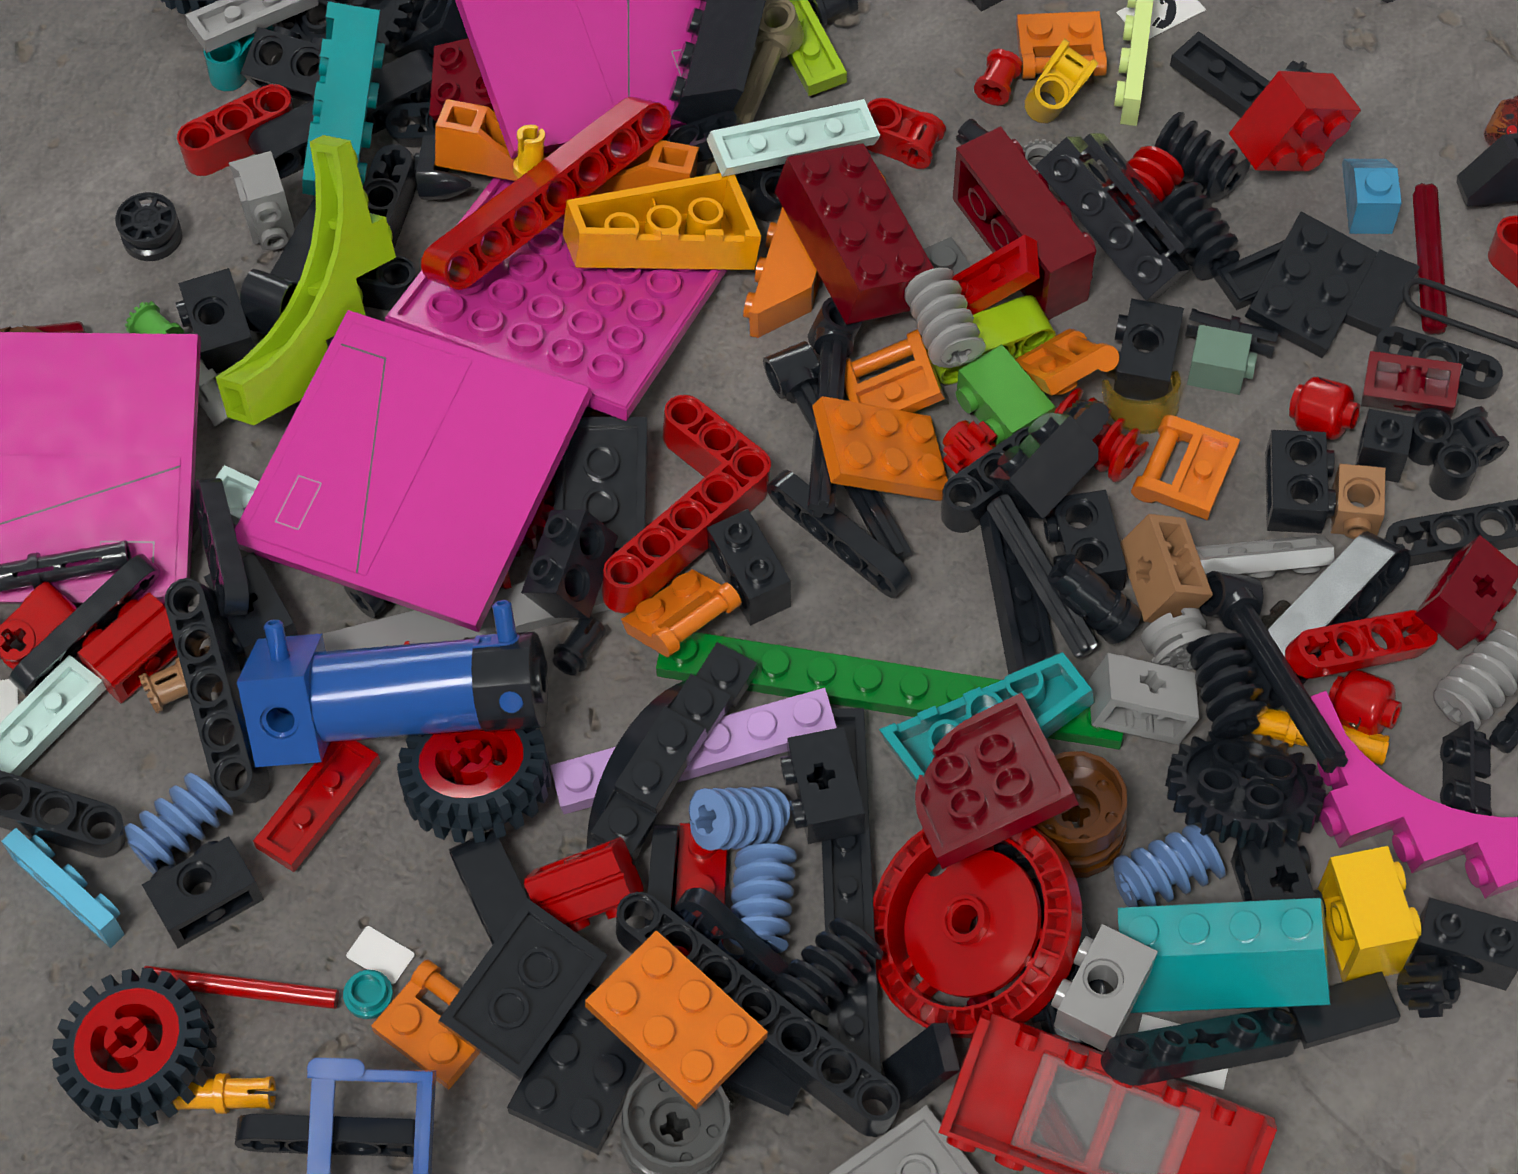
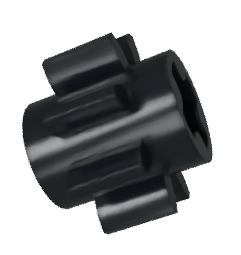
[1397,954,1460,1018]

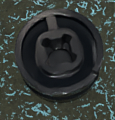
[115,192,182,261]

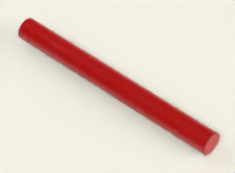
[144,966,339,1009]

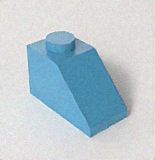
[1342,159,1402,234]

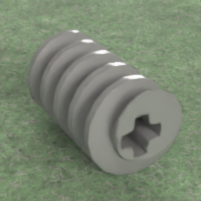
[904,268,986,368]
[1433,629,1518,731]

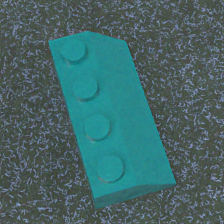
[1118,898,1331,1013]

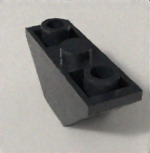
[1456,133,1518,207]

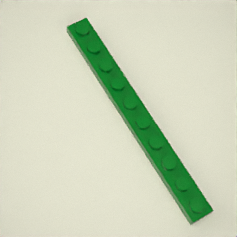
[656,632,1123,750]

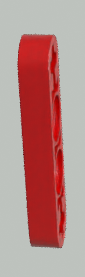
[1285,610,1438,679]

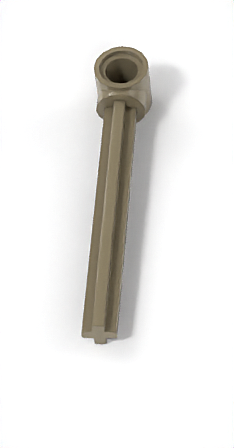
[702,0,804,176]

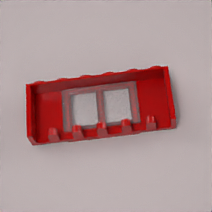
[938,1008,1277,1174]

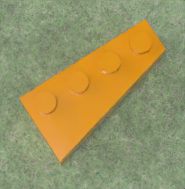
[563,173,761,270]

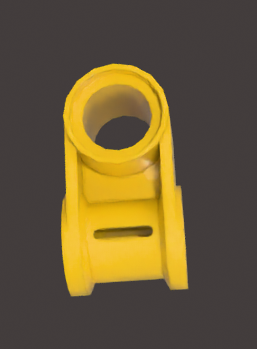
[1025,38,1099,123]

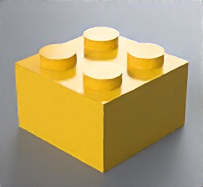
[1317,846,1421,982]

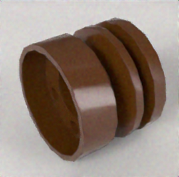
[1033,751,1127,878]

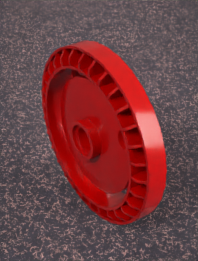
[873,827,1082,1038]

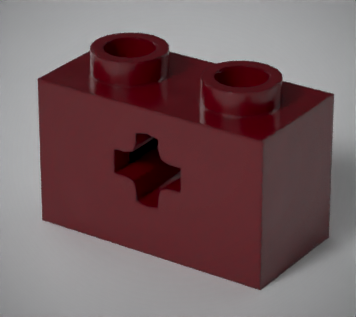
[1361,351,1462,418]
[1415,535,1518,650]

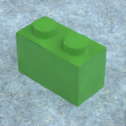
[956,344,1056,445]

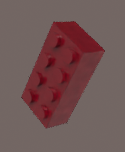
[953,126,1096,320]
[775,143,934,324]

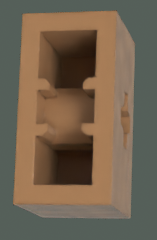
[1120,514,1213,623]

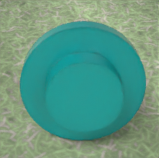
[343,970,393,1019]

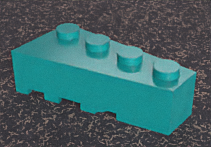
[302,2,385,196]
[879,652,1094,784]

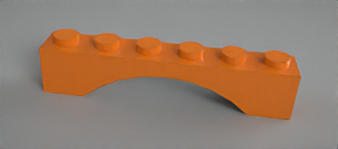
[435,99,699,196]

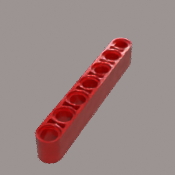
[421,97,671,290]

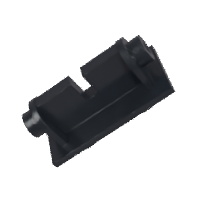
[1440,721,1492,816]

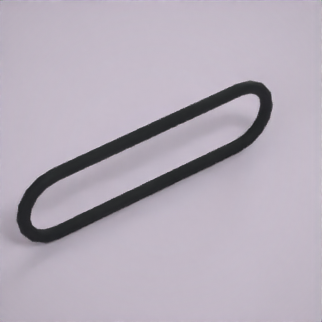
[1402,277,1518,349]

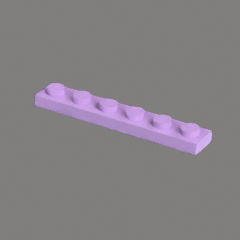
[550,688,837,814]

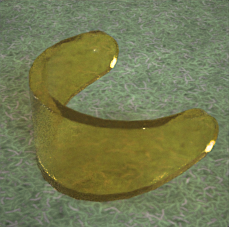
[1102,371,1181,434]

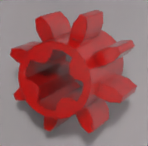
[942,420,997,474]

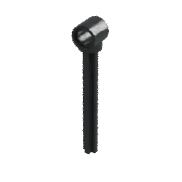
[807,297,863,518]
[763,341,912,563]
[1200,571,1348,773]

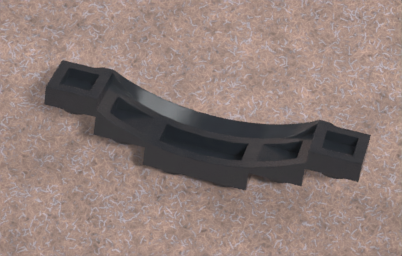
[586,642,759,867]

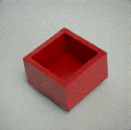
[1229,71,1361,171]

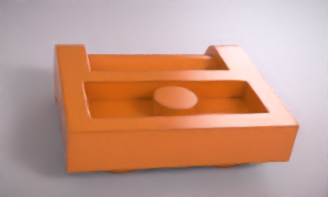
[1016,11,1107,79]
[844,329,945,413]
[1015,329,1119,396]
[1131,415,1240,520]
[621,569,742,657]
[371,959,480,1090]

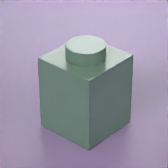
[1187,324,1257,395]

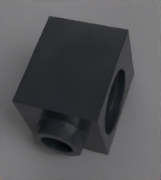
[1355,409,1414,483]

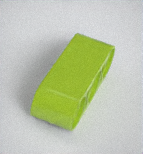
[933,295,1056,385]

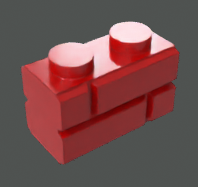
[77,592,178,704]
[524,837,644,932]

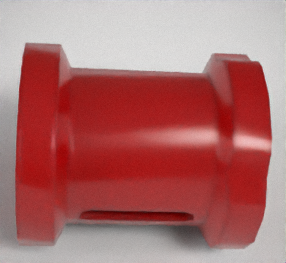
[974,49,1023,106]

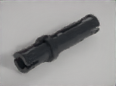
[0,540,132,592]

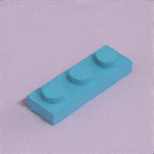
[1,828,125,948]

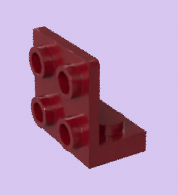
[429,38,493,121]

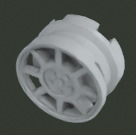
[1141,608,1212,671]

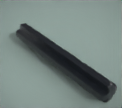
[987,494,1098,658]

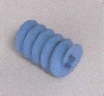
[124,773,233,874]
[689,787,790,851]
[1113,824,1226,907]
[729,843,797,953]

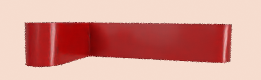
[602,395,771,613]

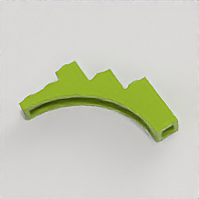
[215,135,396,425]

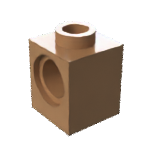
[1331,463,1386,539]

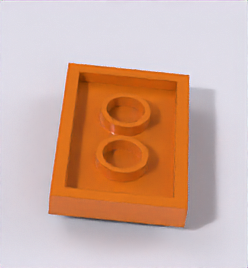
[812,396,948,501]
[585,930,768,1110]

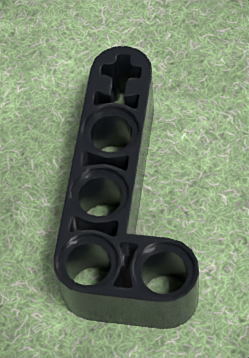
[356,144,417,311]
[240,196,316,336]

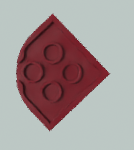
[915,692,1079,869]

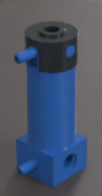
[237,600,548,767]

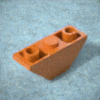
[743,207,821,338]

